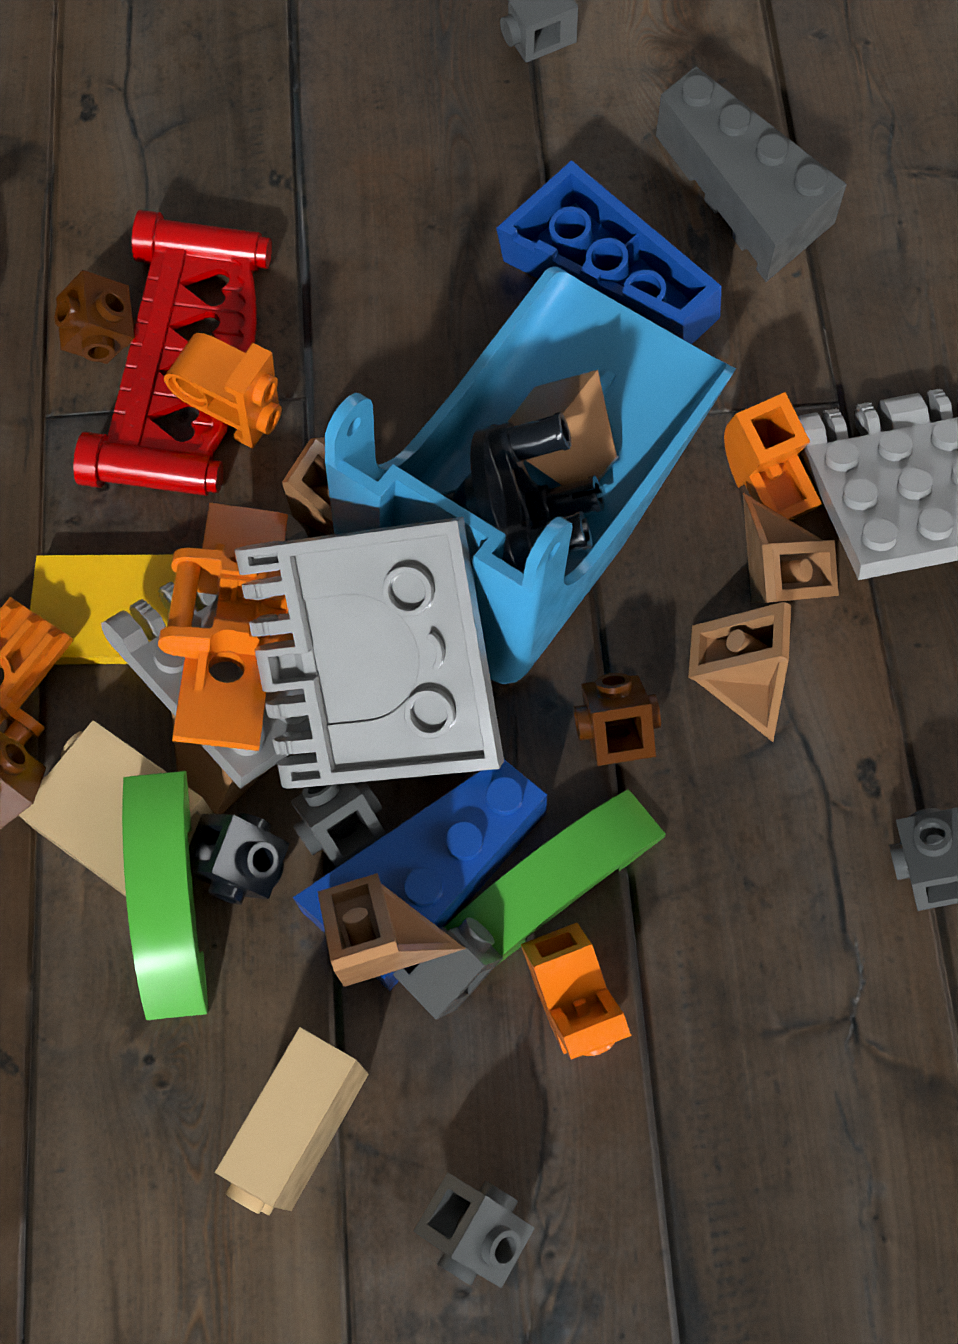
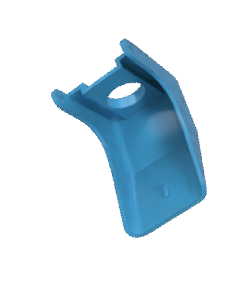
[325,266,736,684]

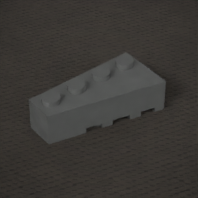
[656,67,847,282]

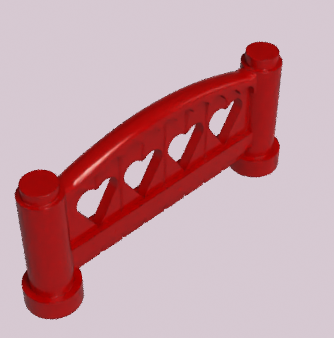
[73,209,272,496]

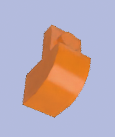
[724,392,822,520]
[521,922,631,1060]

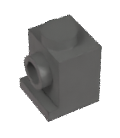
[500,0,578,63]
[393,917,503,1019]

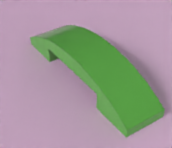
[122,771,209,1020]
[445,789,666,964]

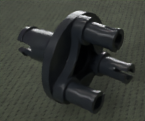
[440,412,605,574]

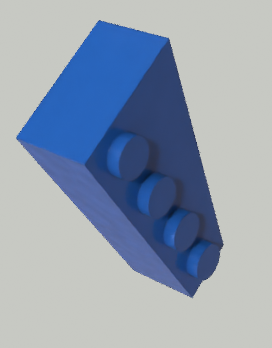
[496,160,722,344]
[293,759,547,991]

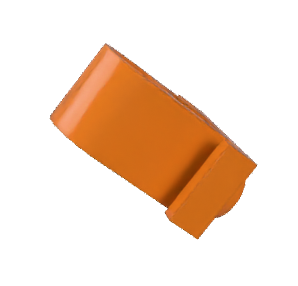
[164,333,282,449]

